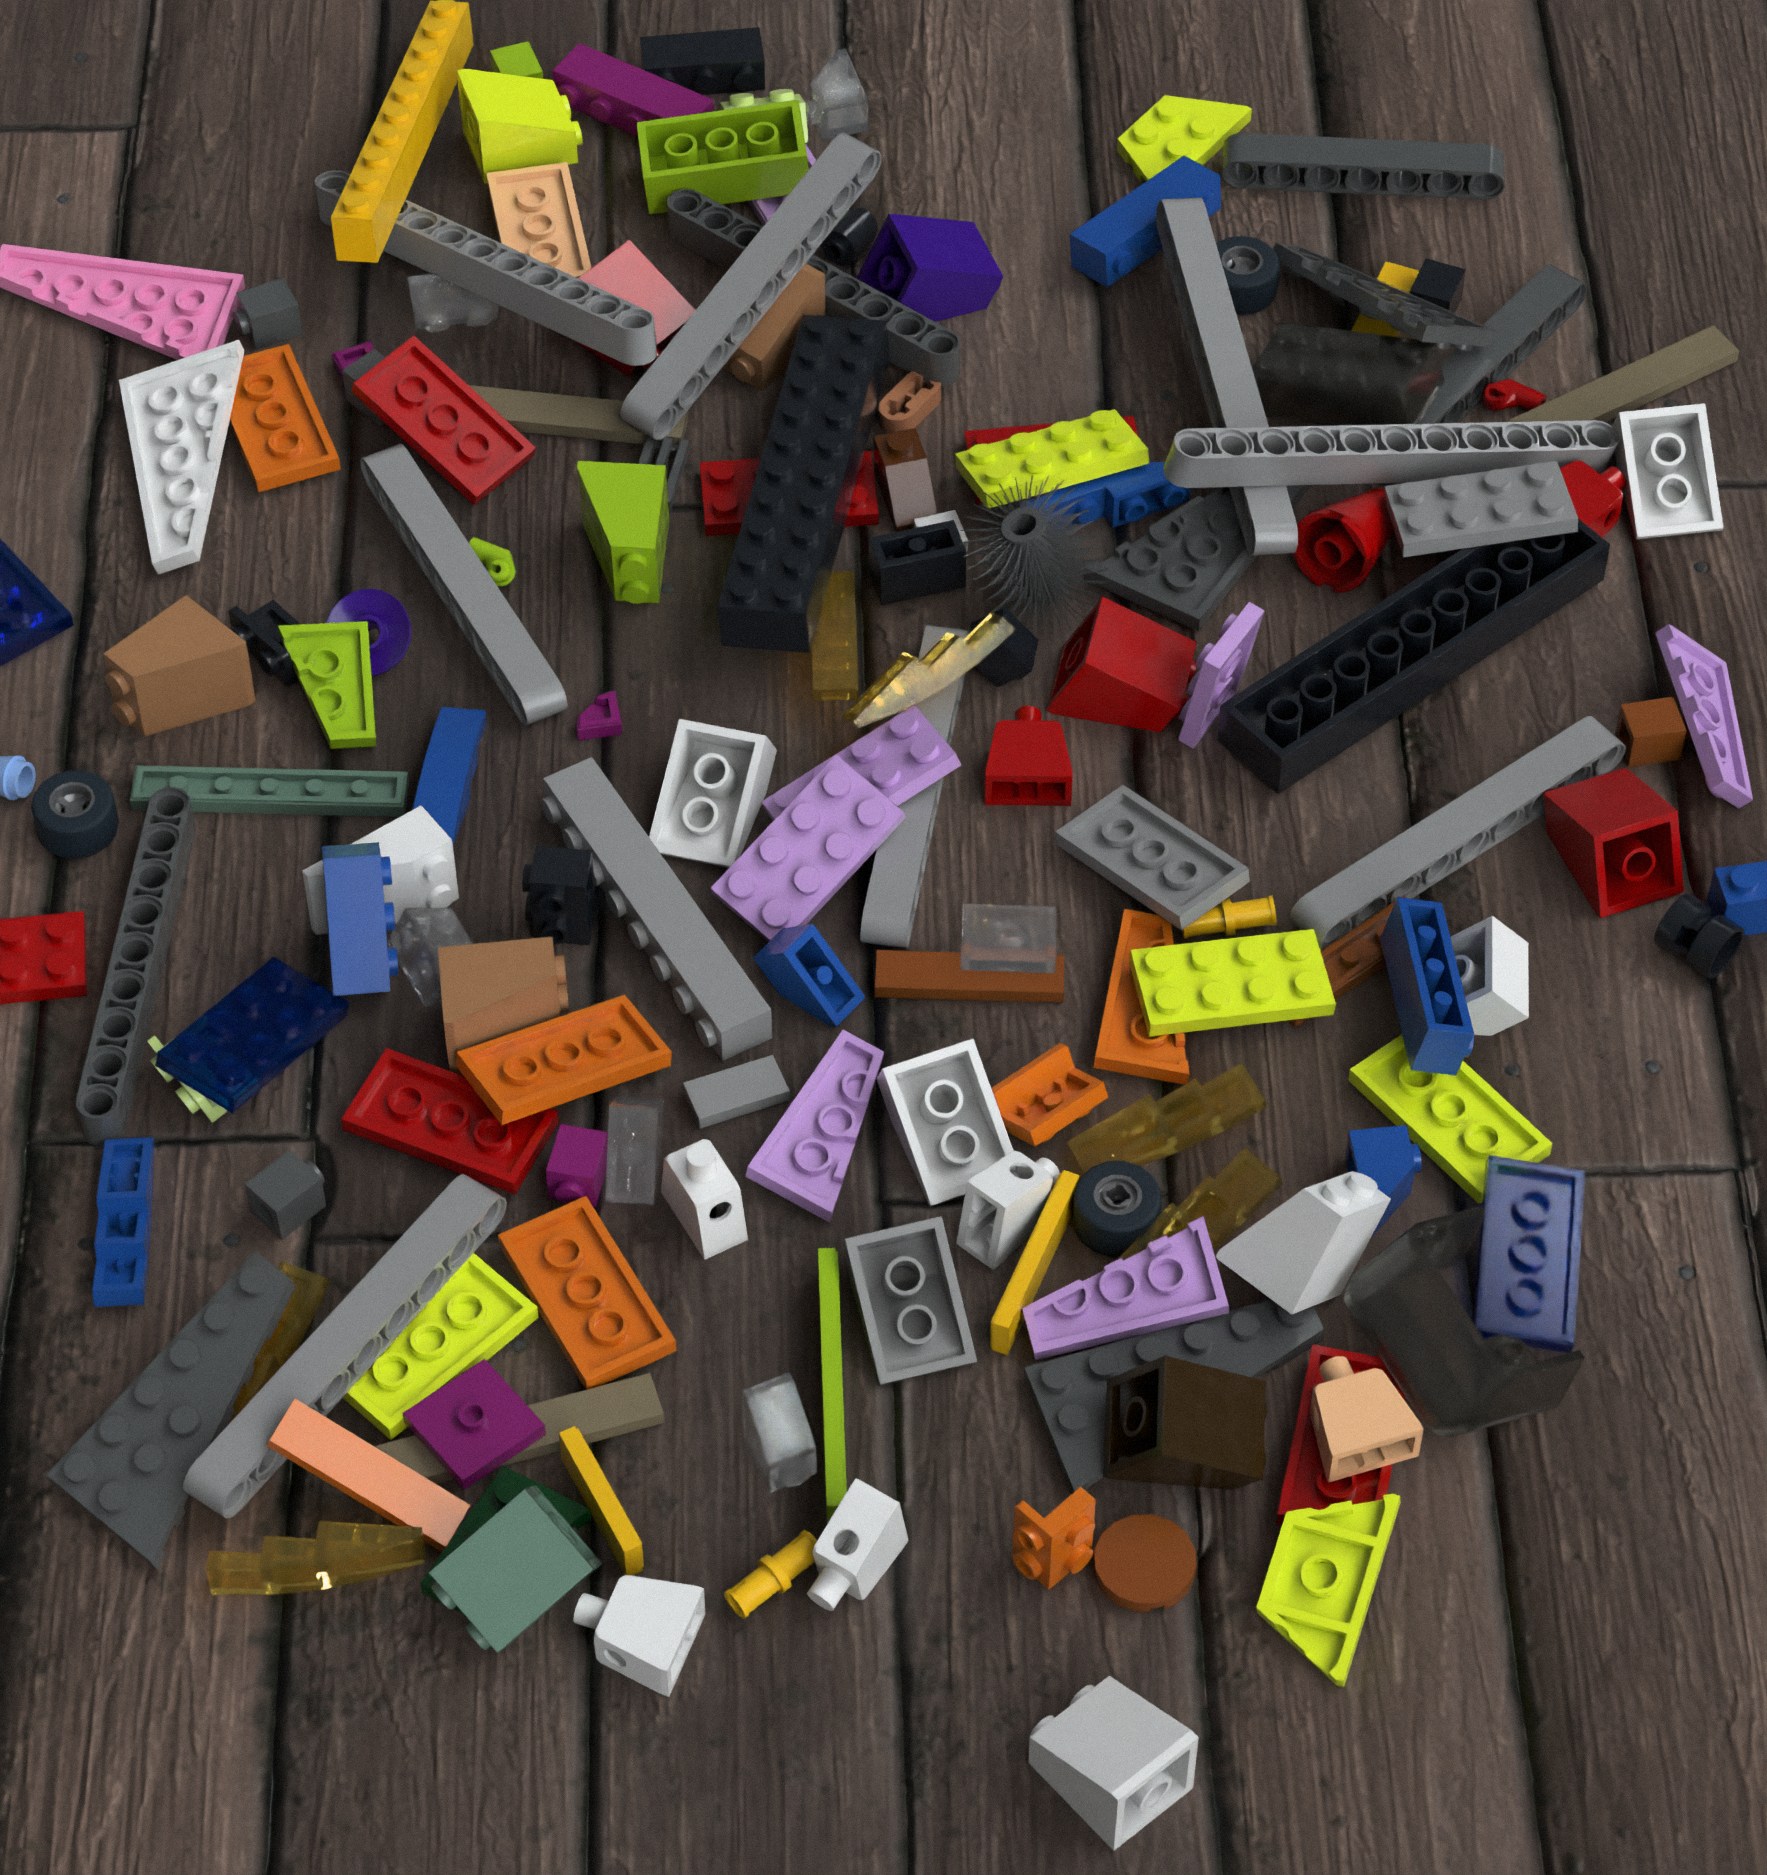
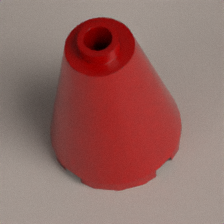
[1293,488,1394,593]

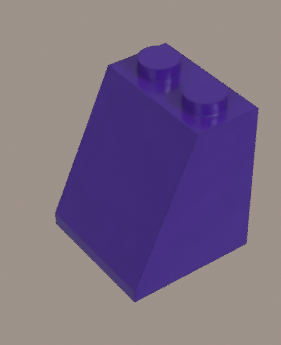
[856,214,1003,322]

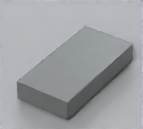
[683,1055,790,1129]

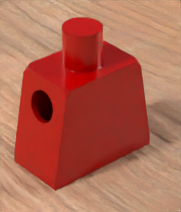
[1560,460,1626,538]
[985,706,1073,806]

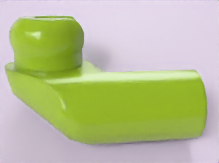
[469,537,516,586]

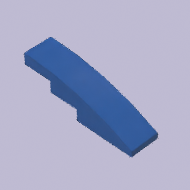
[413,707,486,844]
[92,1137,154,1307]

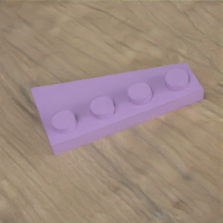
[1655,624,1753,809]
[746,1030,884,1223]
[1022,1216,1229,1361]

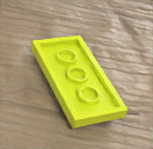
[955,409,1149,509]
[1129,929,1336,1037]
[1348,1034,1553,1204]
[343,1253,539,1440]

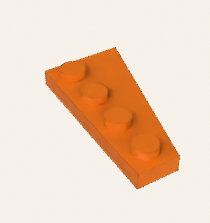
[1093,909,1190,1085]

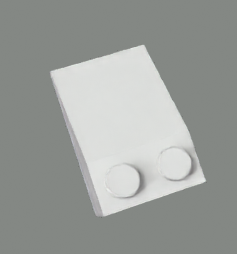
[1612,403,1723,540]
[649,719,777,868]
[302,805,459,935]
[876,1039,1014,1207]

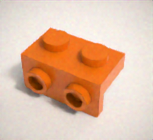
[991,1043,1109,1147]
[1012,1487,1096,1590]

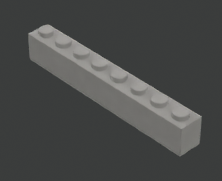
[541,757,772,1061]

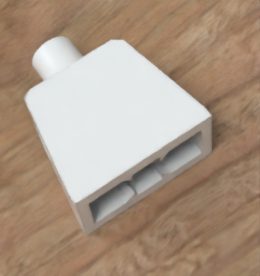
[661,1139,748,1260]
[956,1151,1060,1270]
[807,1478,909,1611]
[573,1575,705,1697]

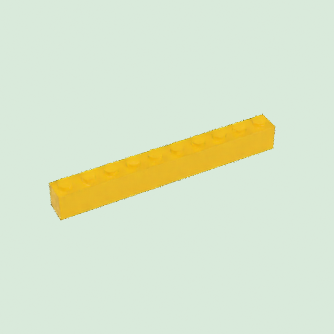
[331,0,474,263]

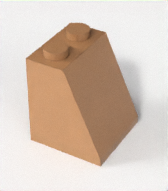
[722,263,826,391]
[103,595,256,737]
[438,936,569,1076]

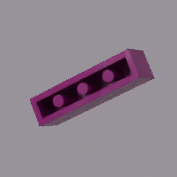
[552,43,714,137]

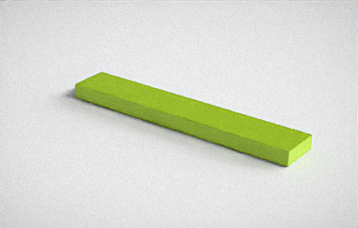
[818,1248,847,1524]

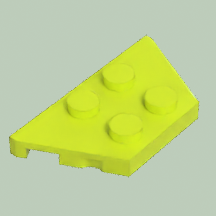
[1117,95,1252,182]
[1256,1494,1401,1687]

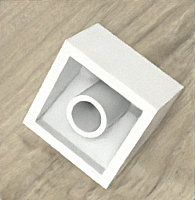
[1450,916,1529,1036]

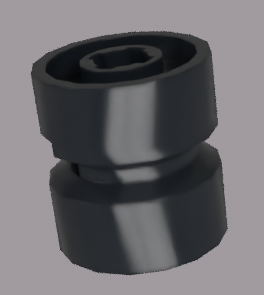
[1654,893,1745,979]

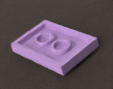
[1178,602,1265,749]

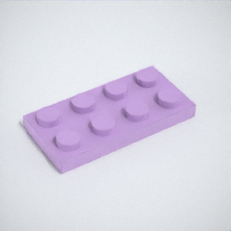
[762,704,961,821]
[710,755,906,942]

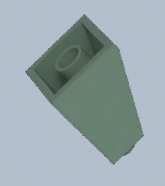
[429,1485,603,1653]

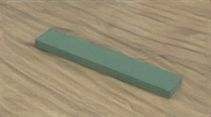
[130,765,409,817]

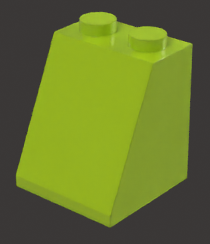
[577,461,669,604]

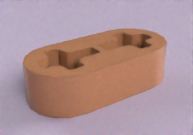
[879,371,941,433]

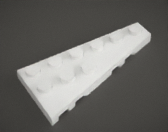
[119,340,245,575]

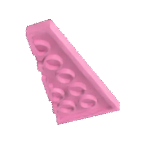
[0,244,245,360]

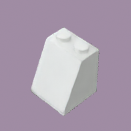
[1215,1171,1391,1315]
[1028,1676,1199,1851]

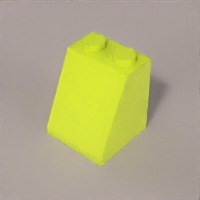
[457,69,583,184]

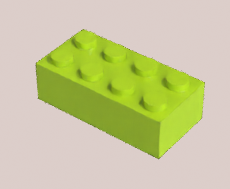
[637,100,809,215]

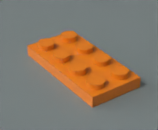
[229,344,341,493]
[456,994,672,1125]
[498,1196,677,1390]

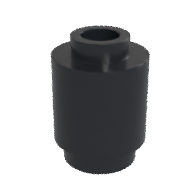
[821,208,878,266]

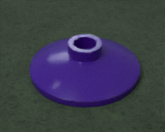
[326,589,412,677]

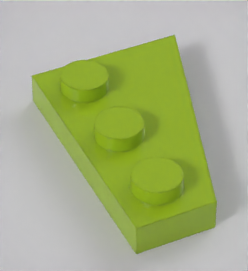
[278,621,376,749]

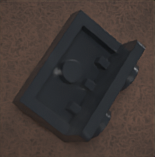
[228,600,300,687]

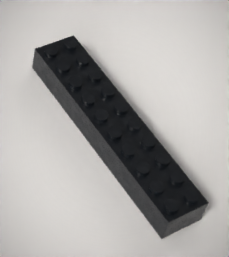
[717,315,890,653]
[1217,518,1610,794]

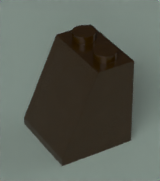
[1103,1356,1267,1490]

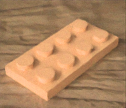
[487,162,591,278]

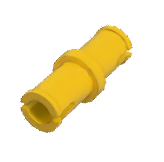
[1182,896,1277,939]
[724,1529,817,1619]

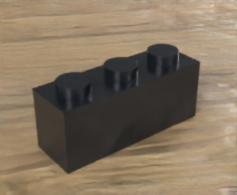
[640,27,765,95]

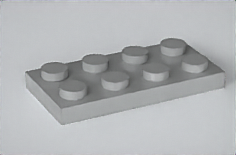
[1384,461,1578,557]
[1055,785,1250,930]

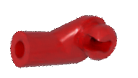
[1482,379,1547,411]

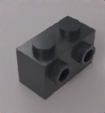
[869,520,966,605]
[522,846,597,945]

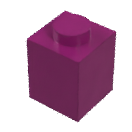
[546,1124,610,1207]

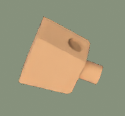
[1310,1356,1424,1483]

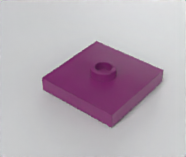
[403,1359,546,1490]

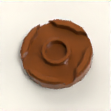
[1093,1514,1197,1612]

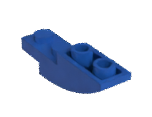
[1021,462,1190,531]

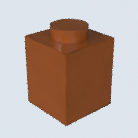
[1615,697,1690,768]

